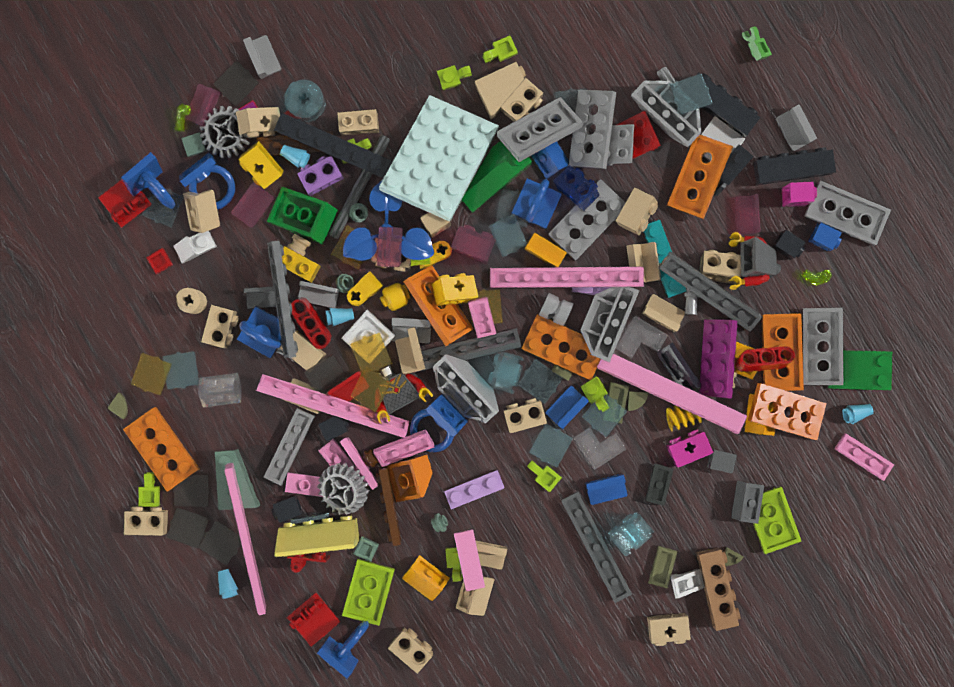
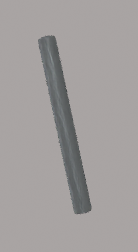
[329,135,390,239]

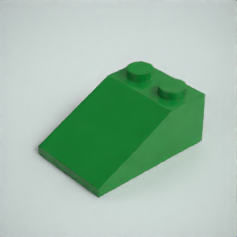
[267,187,338,245]
[827,350,892,390]

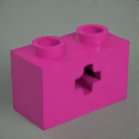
[782,182,817,207]
[666,429,713,468]

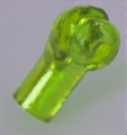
[175,104,191,132]
[801,269,832,286]

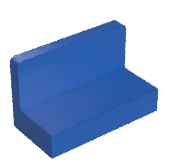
[531,141,569,179]
[546,386,589,429]
[585,473,628,505]

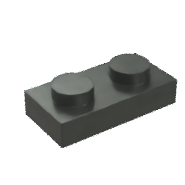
[645,463,674,506]

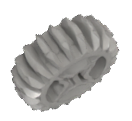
[200,106,250,158]
[317,463,369,515]

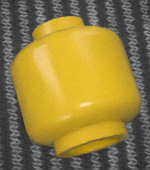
[380,283,410,311]

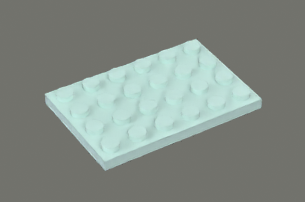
[379,95,499,222]

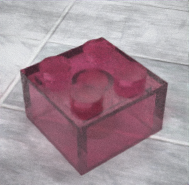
[451,224,496,264]

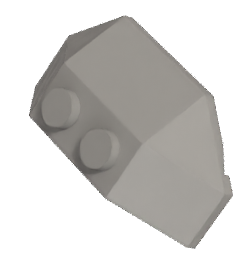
[631,81,701,147]
[581,287,639,362]
[433,355,499,423]

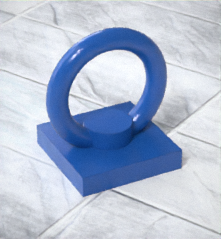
[121,152,175,209]
[179,152,235,210]
[511,178,562,229]
[237,306,282,358]
[410,394,468,452]
[317,621,369,678]

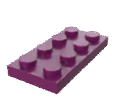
[699,319,737,398]

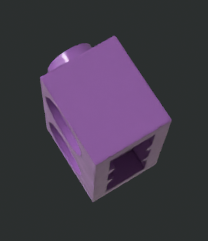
[297,155,344,196]

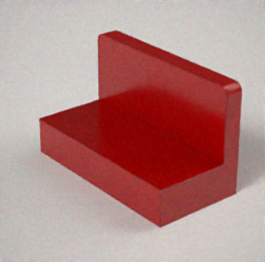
[327,371,371,402]

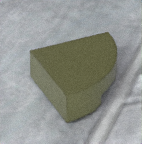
[551,365,572,381]
[628,392,648,411]
[107,393,128,419]
[723,547,743,566]

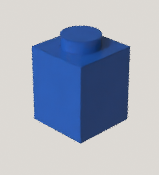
[808,222,842,251]

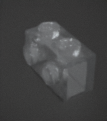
[198,373,242,407]

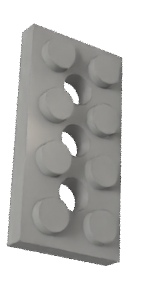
[569,90,616,169]
[497,97,583,162]
[548,179,626,261]
[804,181,891,246]
[803,308,843,385]

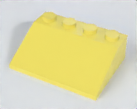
[275,515,359,557]

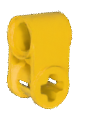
[419,241,452,269]
[347,271,383,306]

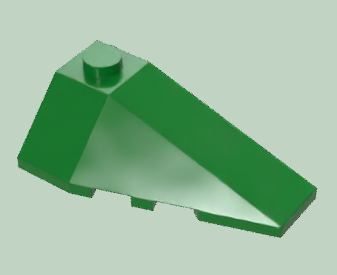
[462,141,532,213]

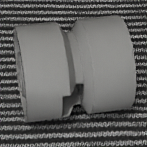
[539,293,573,326]

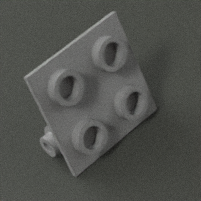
[607,124,634,166]

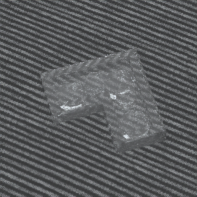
[615,316,668,358]
[573,427,626,470]

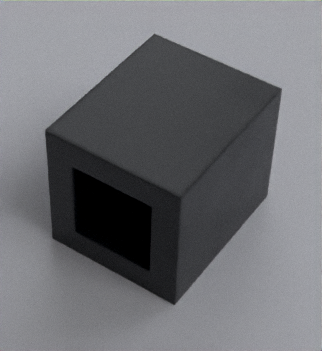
[772,229,805,260]
[318,416,350,442]
[271,495,303,523]

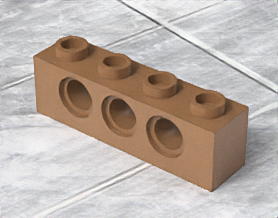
[696,547,741,631]

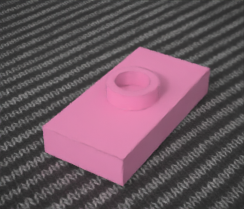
[468,297,496,338]
[285,472,323,497]

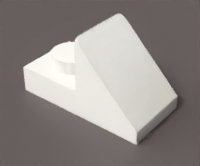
[174,231,217,264]
[671,569,705,598]

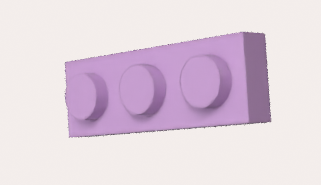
[444,470,504,509]

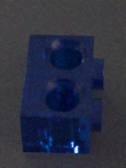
[554,165,600,211]

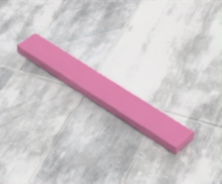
[490,267,644,288]
[597,354,747,434]
[257,374,409,438]
[224,463,266,615]

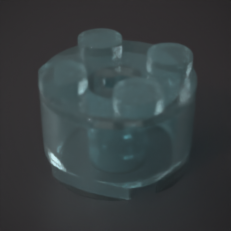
[285,80,326,122]
[488,351,524,394]
[608,512,654,556]

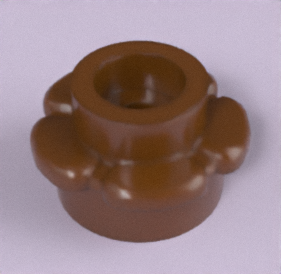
[362,449,379,467]

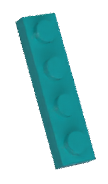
[643,220,687,298]

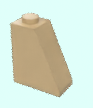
[475,62,526,119]

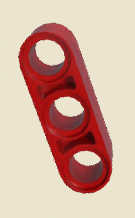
[291,297,331,349]
[735,346,795,372]

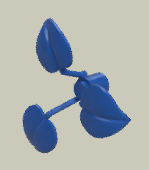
[343,178,434,261]

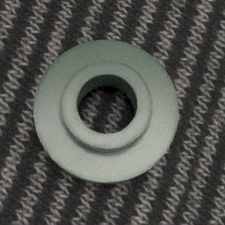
[349,203,368,222]
[336,274,354,293]
[431,513,448,532]

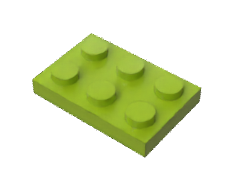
[753,486,801,554]
[342,559,395,626]

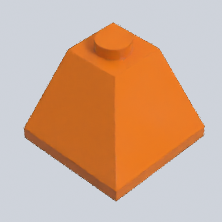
[386,455,432,502]

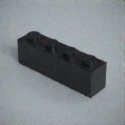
[683,72,761,138]
[753,147,836,186]

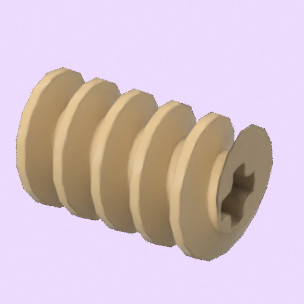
[176,288,207,314]

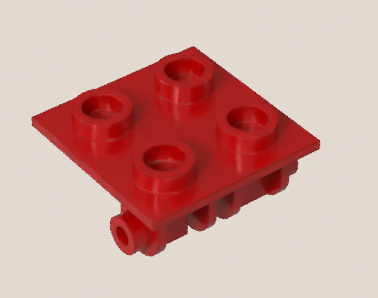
[617,111,661,159]
[98,180,152,228]
[287,551,330,573]
[287,593,341,647]

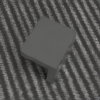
[707,449,737,473]

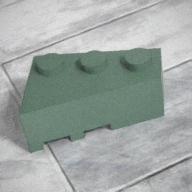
[215,449,261,510]

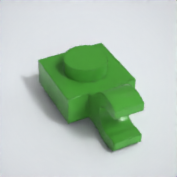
[742,26,772,61]

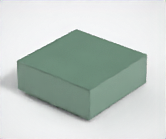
[182,132,207,157]
[354,536,379,562]

